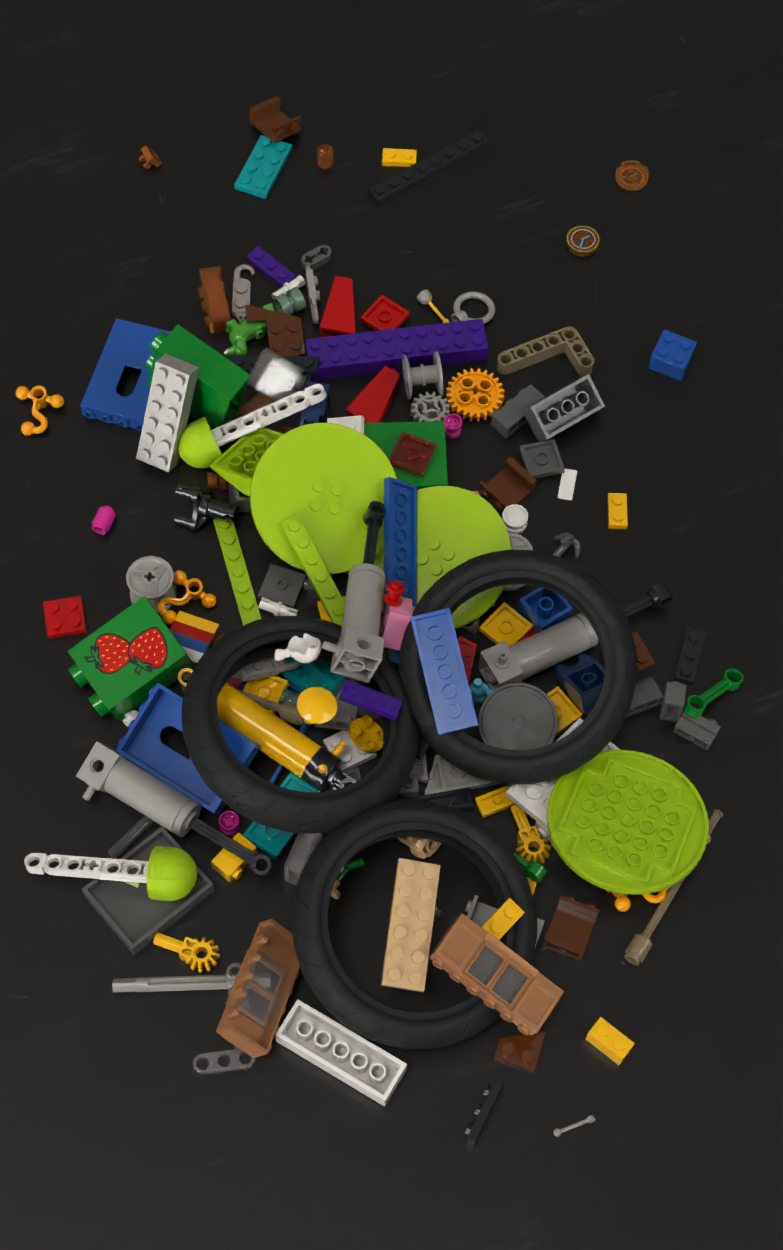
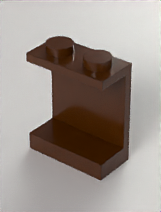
[249,96,301,143]
[478,457,537,513]
[543,896,599,960]

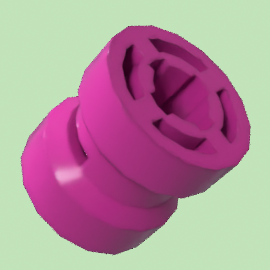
[444,414,462,439]
[219,811,240,837]

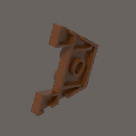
[245,305,305,375]

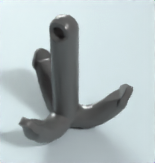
[553,533,581,560]

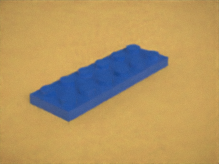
[410,608,478,735]

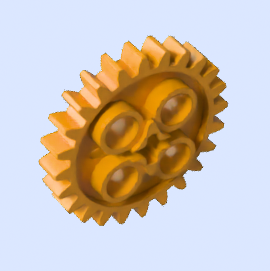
[446,368,504,422]

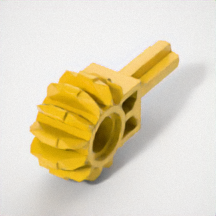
[511,804,551,865]
[153,933,220,973]

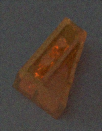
[198,266,230,333]

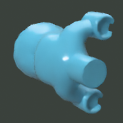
[469,678,494,705]

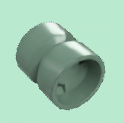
[273,287,306,315]

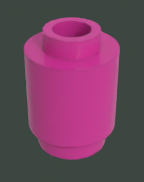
[92,506,116,535]

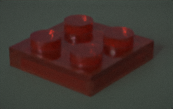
[388,431,437,477]

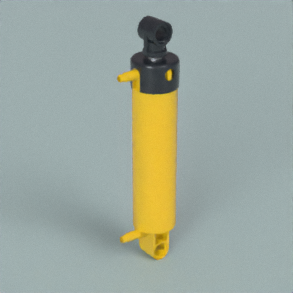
[178,668,357,792]

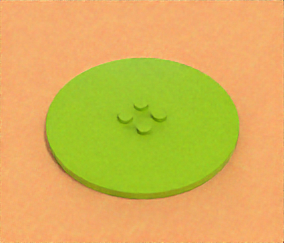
[250,423,397,574]
[374,486,512,629]
[547,750,709,895]

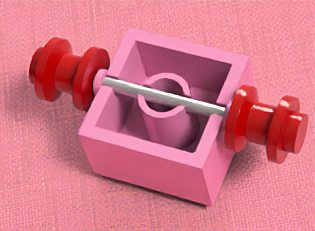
[379,581,415,656]

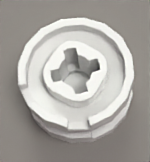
[502,504,528,534]

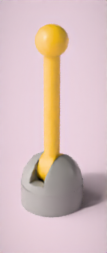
[417,289,449,323]

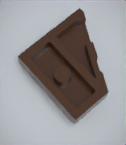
[494,1031,546,1072]

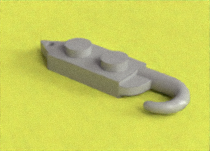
[232,264,255,322]
[306,265,320,324]
[232,657,301,682]

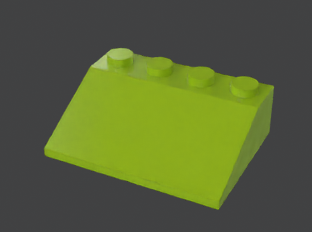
[210,427,283,496]

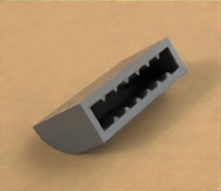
[580,676,663,719]

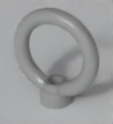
[451,292,495,324]

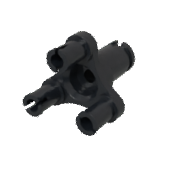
[174,484,240,531]

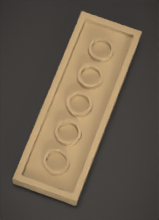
[381,858,441,992]

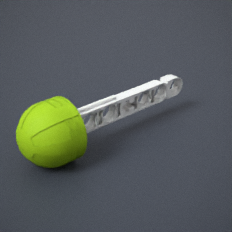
[178,384,326,469]
[24,846,197,901]

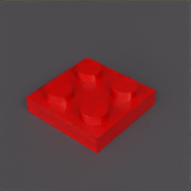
[360,295,410,331]
[43,596,87,639]

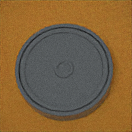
[478,683,558,750]

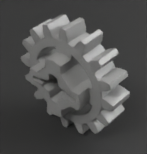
[411,391,450,422]

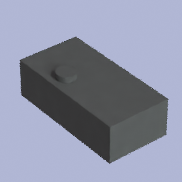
[522,374,605,442]

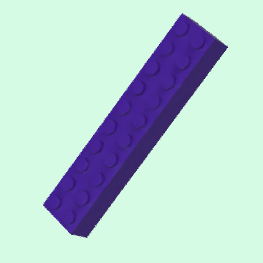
[305,319,488,381]

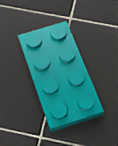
[234,135,292,199]
[243,772,319,859]

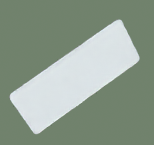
[558,469,577,501]

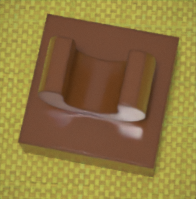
[139,145,162,169]

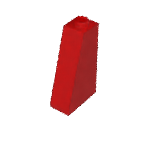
[320,276,355,337]
[346,365,400,423]

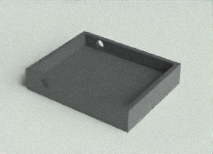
[81,826,215,955]

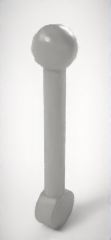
[553,1115,596,1137]

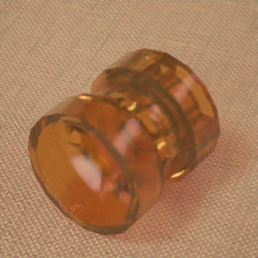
[317,144,334,169]
[207,472,227,490]

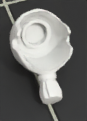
[274,633,322,663]

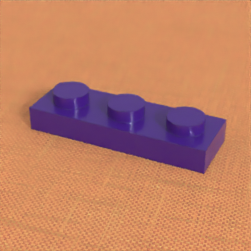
[246,246,296,288]
[338,680,402,721]

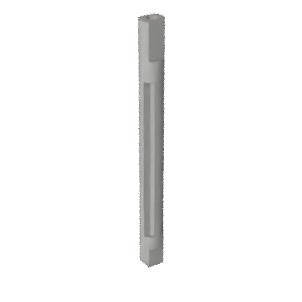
[112,973,270,993]

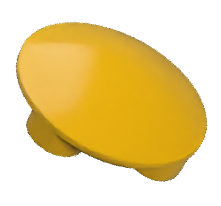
[297,687,337,724]
[349,715,383,753]

